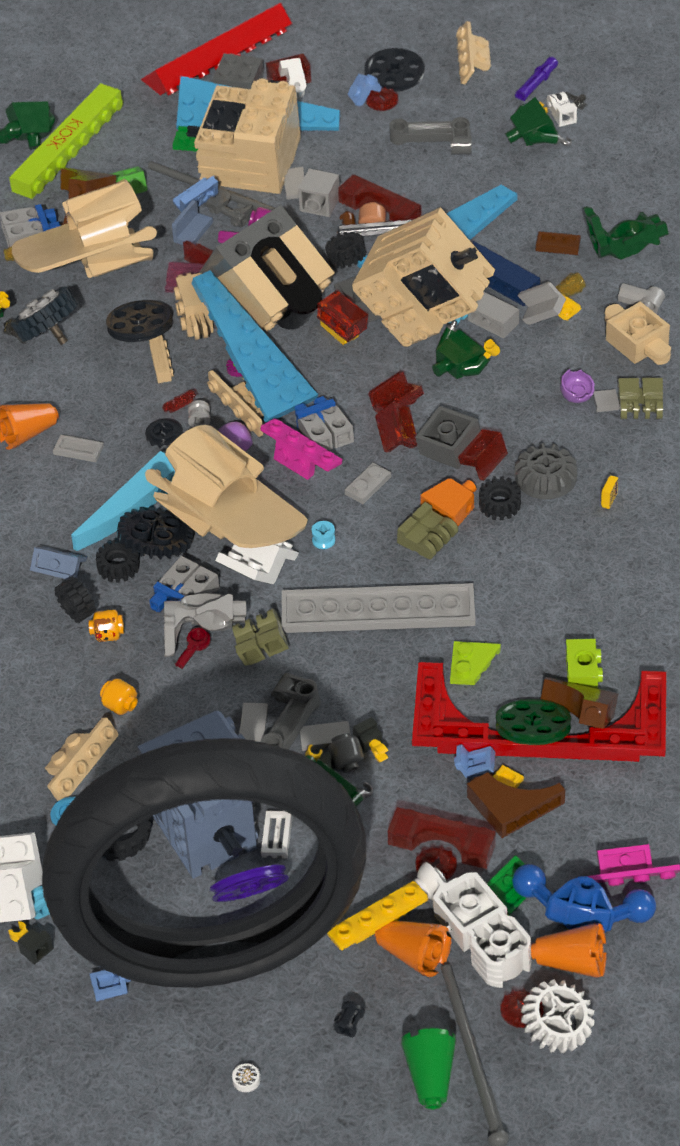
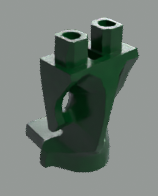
[583,207,669,260]

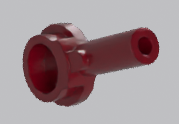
[175,628,211,669]

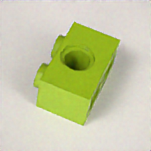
[566,639,603,689]

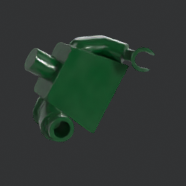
[0,101,55,150]

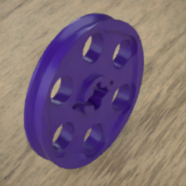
[210,865,289,902]

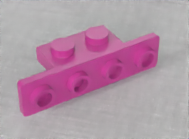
[260,419,342,480]
[577,844,680,886]

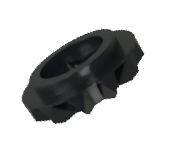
[145,419,181,448]

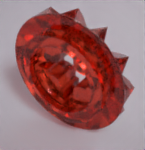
[366,87,398,111]
[162,390,196,413]
[415,845,457,880]
[500,988,544,1028]

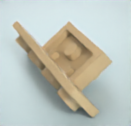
[456,21,491,84]
[207,370,264,437]
[45,717,118,801]

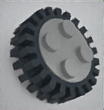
[11,286,78,345]

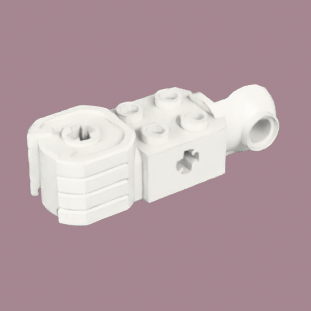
[413,862,532,987]

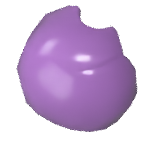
[560,369,595,403]
[218,422,253,451]

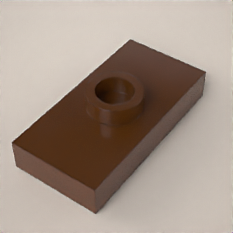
[536,231,581,255]

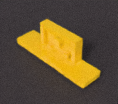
[327,881,428,950]

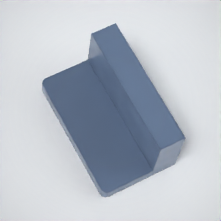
[172,200,213,248]
[30,547,87,579]

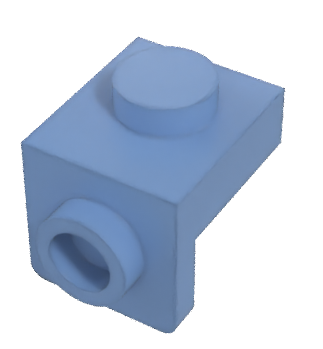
[348,74,382,106]
[454,745,495,778]
[90,970,131,1001]

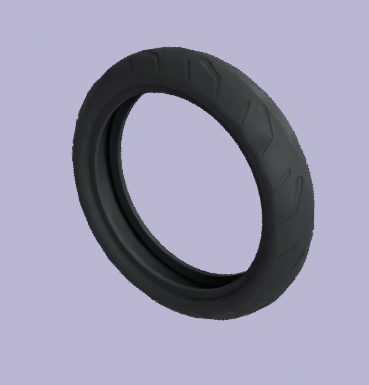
[42,738,366,988]

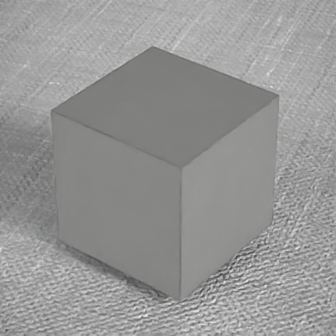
[298,169,340,217]

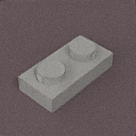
[345,463,391,504]

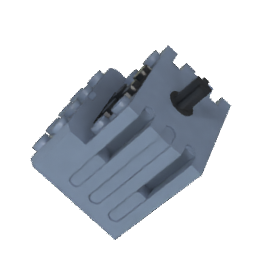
[137,711,258,879]

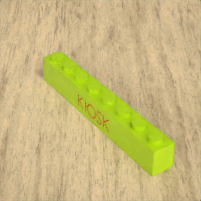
[9,83,123,199]

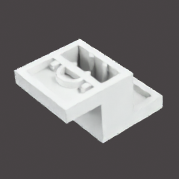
[215,541,299,584]
[0,832,42,922]

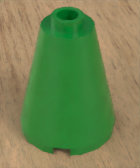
[401,1028,456,1110]

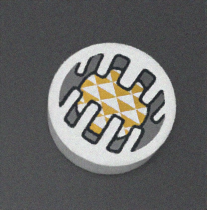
[232,1064,260,1092]

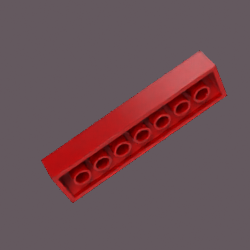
[141,3,292,96]

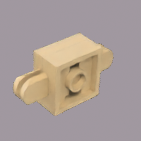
[173,273,214,340]
[605,301,671,365]

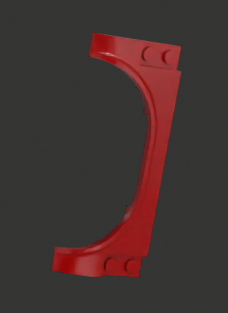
[412,662,666,762]

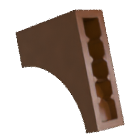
[61,168,116,199]
[541,677,618,729]
[467,772,565,838]

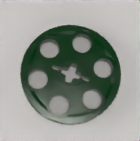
[496,699,571,745]

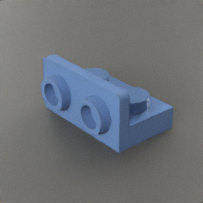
[173,176,218,212]

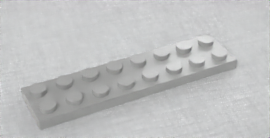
[282,583,475,633]

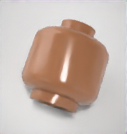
[358,202,386,224]

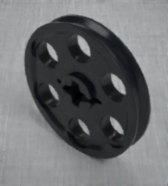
[365,48,425,92]
[106,300,172,342]

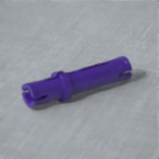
[515,57,558,101]

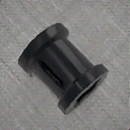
[333,1001,365,1038]

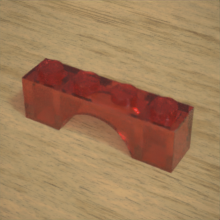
[338,174,422,221]
[387,807,496,869]

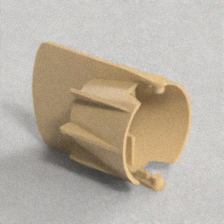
[12,179,157,278]
[145,425,308,548]

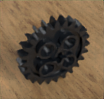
[117,507,193,560]

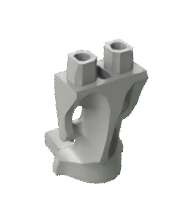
[164,593,246,657]

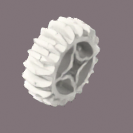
[521,979,595,1054]

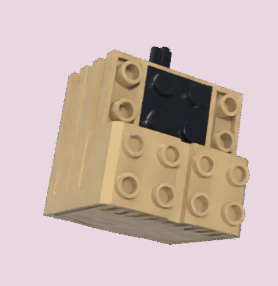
[187,79,301,194]
[352,207,495,346]

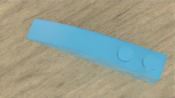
[71,451,175,551]

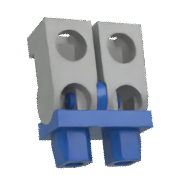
[0,204,60,253]
[294,396,354,451]
[149,556,220,612]

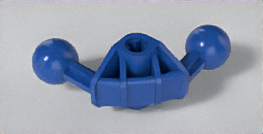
[512,864,656,932]

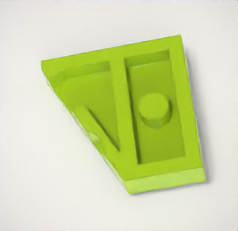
[450,641,501,685]

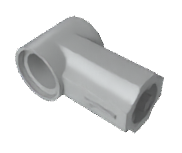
[618,283,665,313]

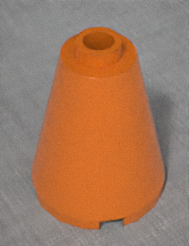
[0,403,58,450]
[375,921,451,977]
[531,923,607,978]

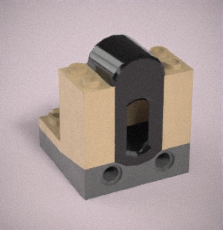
[199,205,335,332]

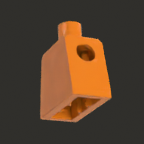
[420,479,477,526]

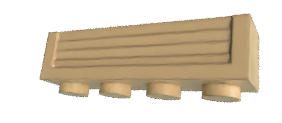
[149,335,174,383]

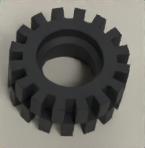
[325,232,367,268]
[479,478,521,520]
[96,540,140,583]
[54,576,96,623]

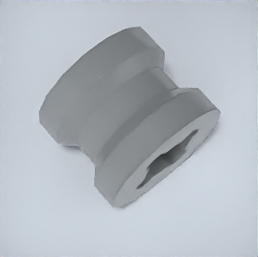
[188,400,211,428]

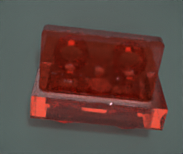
[368,372,424,416]

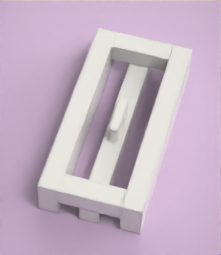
[261,811,293,859]

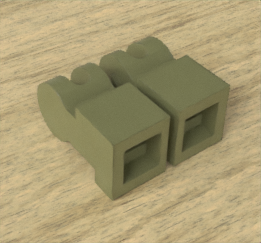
[618,378,663,419]
[397,502,458,560]
[232,608,289,666]

